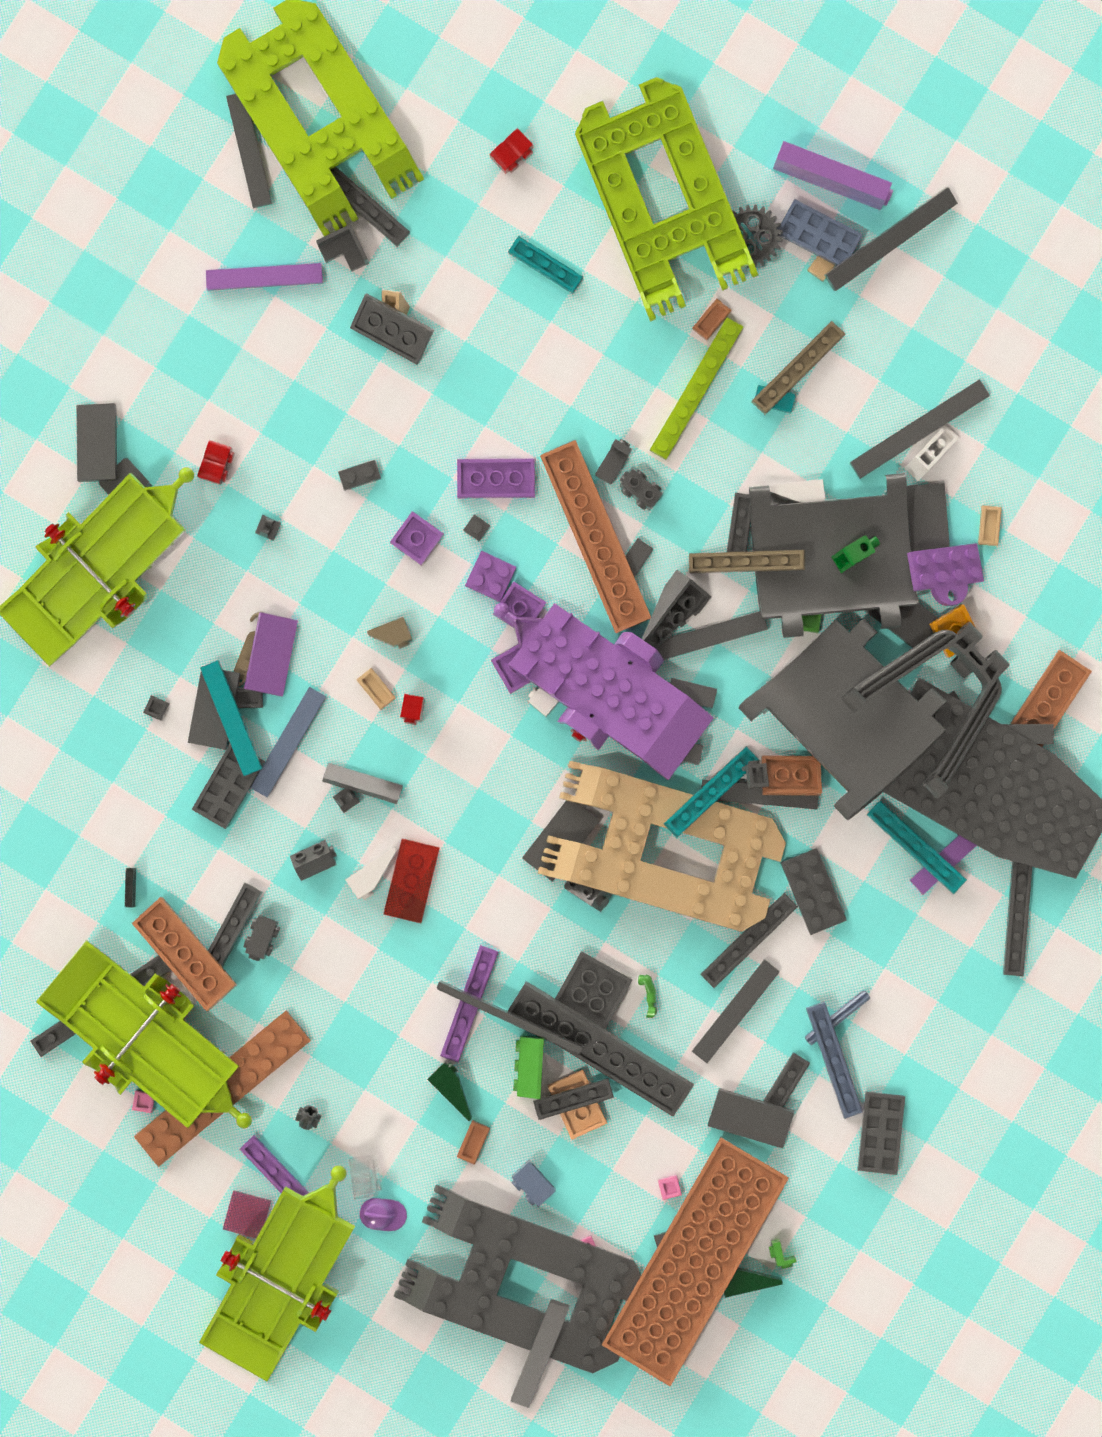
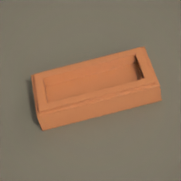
[692,298,732,341]
[457,1120,490,1165]

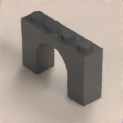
[667,678,717,765]

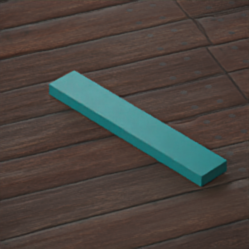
[200,660,263,776]
[663,746,760,838]
[867,801,967,895]

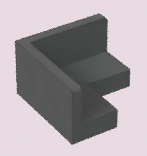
[316,224,369,272]

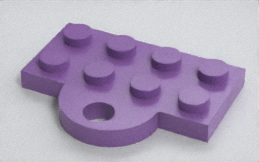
[907,543,984,606]

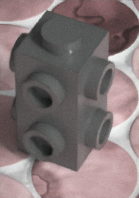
[620,469,663,511]
[290,840,337,881]
[243,915,280,961]

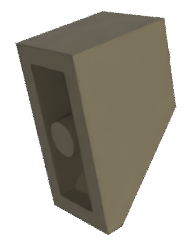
[367,617,412,649]

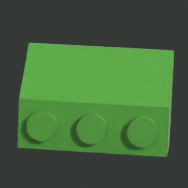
[513,1036,544,1099]

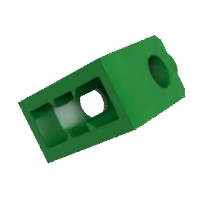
[831,535,880,573]

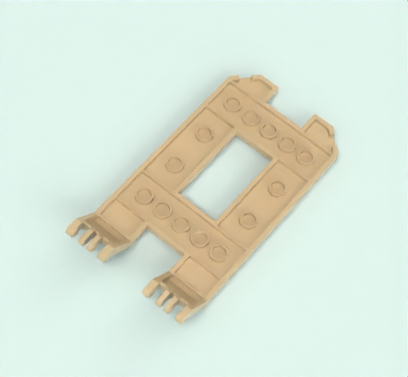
[538,761,786,932]

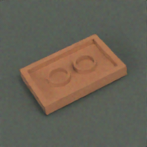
[761,756,822,796]

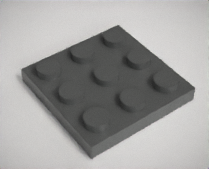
[555,951,632,1029]

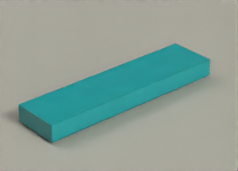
[508,236,583,294]

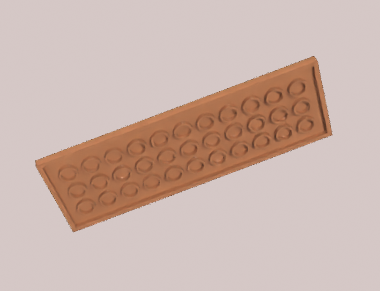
[602,1137,789,1386]

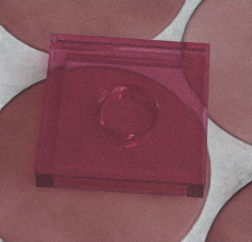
[223,1190,272,1238]

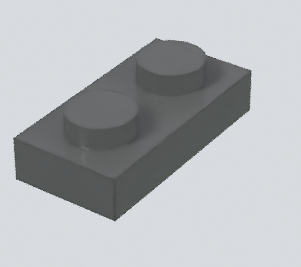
[338,460,381,491]

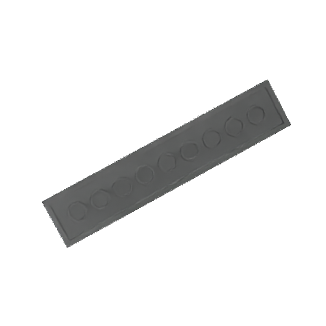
[508,981,694,1116]

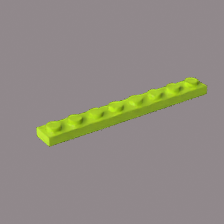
[649,317,744,460]

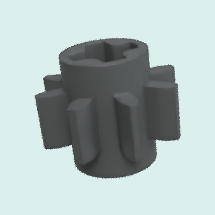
[295,1105,321,1130]

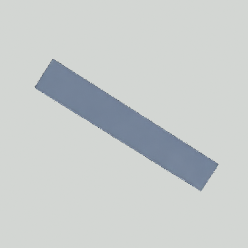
[250,687,326,798]
[806,1001,863,1119]

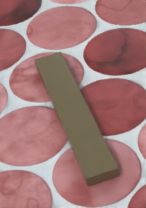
[751,321,845,415]
[689,550,805,573]

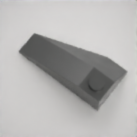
[642,570,712,649]

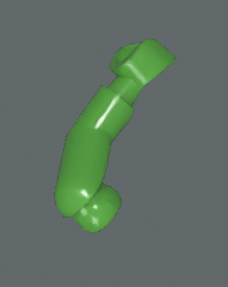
[638,974,657,1018]

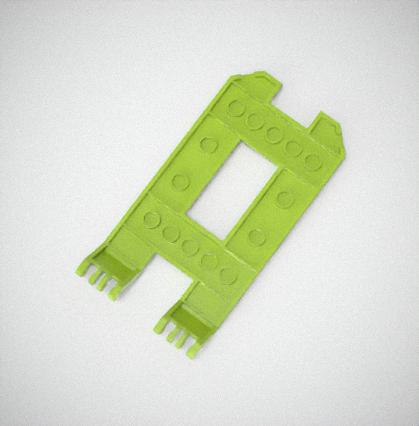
[217,0,424,236]
[575,77,759,322]

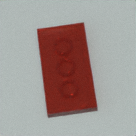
[383,838,440,923]

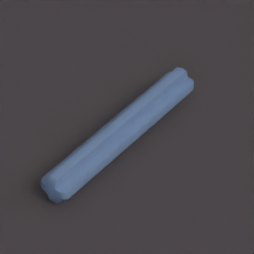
[805,991,870,1045]

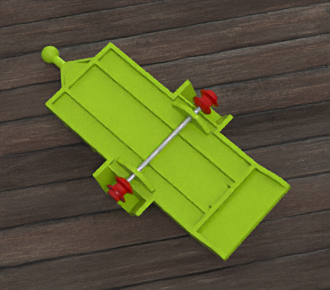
[0,467,194,667]
[36,940,252,1129]
[199,1165,355,1381]

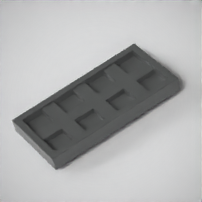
[191,744,265,829]
[780,848,847,935]
[857,1091,905,1175]

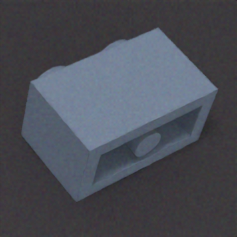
[512,1160,556,1207]

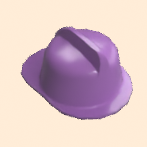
[360,1198,407,1231]

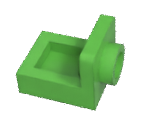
[769,1239,797,1269]

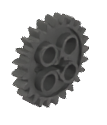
[732,204,783,268]

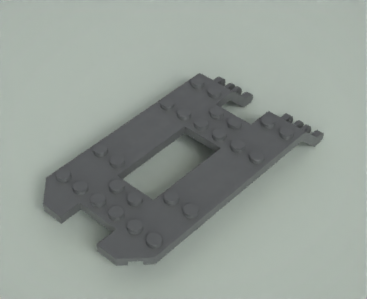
[394,1185,641,1373]

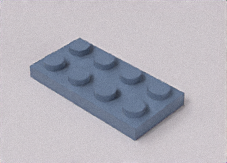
[778,199,863,266]

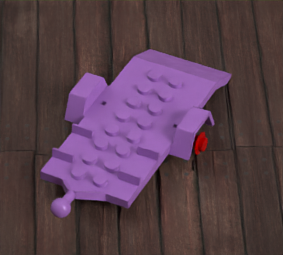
[494,603,714,780]

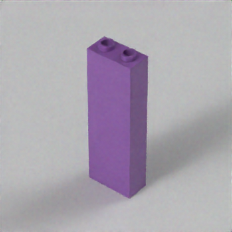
[773,141,893,210]

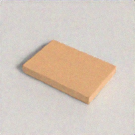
[547,1069,607,1140]

